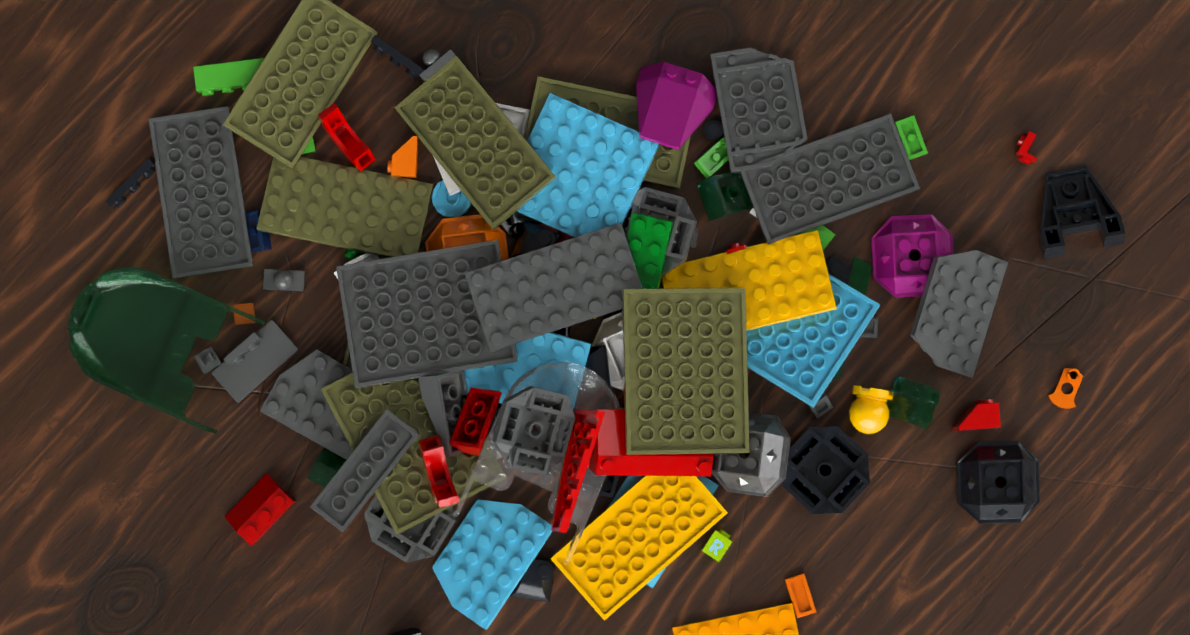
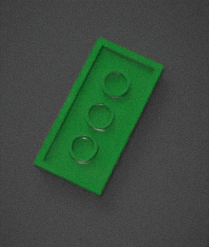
[627,213,673,289]

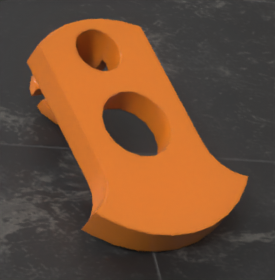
[1048,368,1083,409]

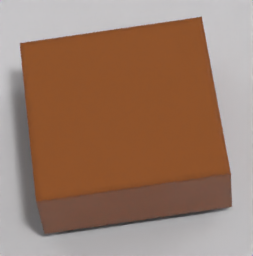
[233,303,256,325]

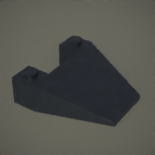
[1039,166,1126,259]

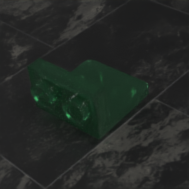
[886,377,941,430]

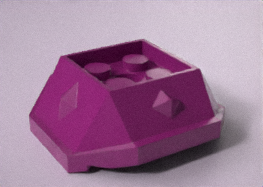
[871,214,953,298]

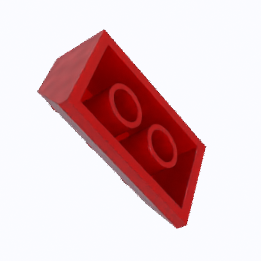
[449,387,502,456]
[952,399,1001,431]
[225,473,296,546]

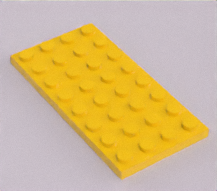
[661,230,837,331]
[551,476,728,621]

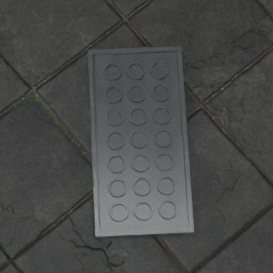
[149,106,254,279]
[740,114,920,244]
[464,223,642,352]

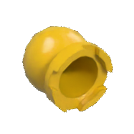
[849,385,894,434]

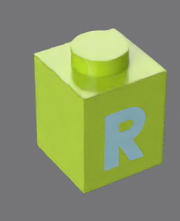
[702,529,732,562]

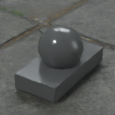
[420,49,456,82]
[263,269,305,292]

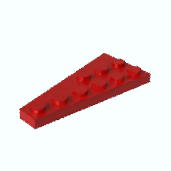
[551,409,605,533]

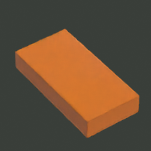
[785,573,816,618]

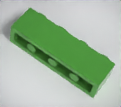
[193,58,265,96]

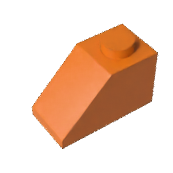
[388,136,419,179]

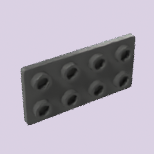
[212,320,298,403]

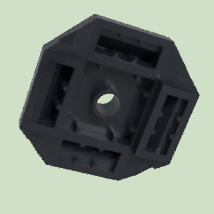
[782,426,870,514]
[956,441,1040,524]

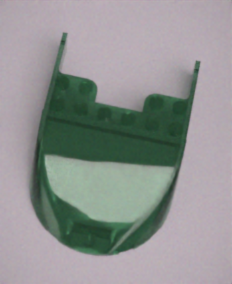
[68,267,265,434]

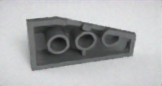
[419,371,467,457]

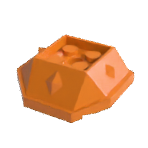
[425,214,509,261]

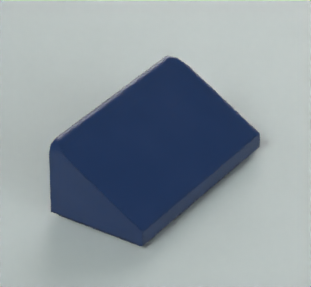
[246,210,272,253]

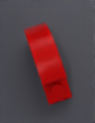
[318,103,376,172]
[419,436,459,508]

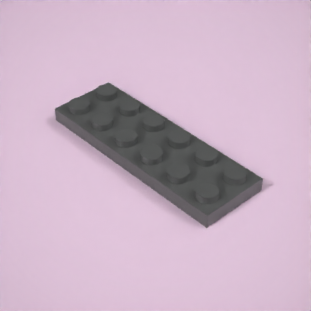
[310,409,419,533]

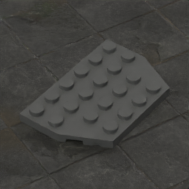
[710,48,807,173]
[910,249,1008,378]
[260,350,353,460]

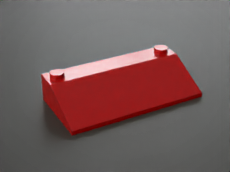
[588,408,714,476]

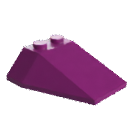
[636,62,717,150]

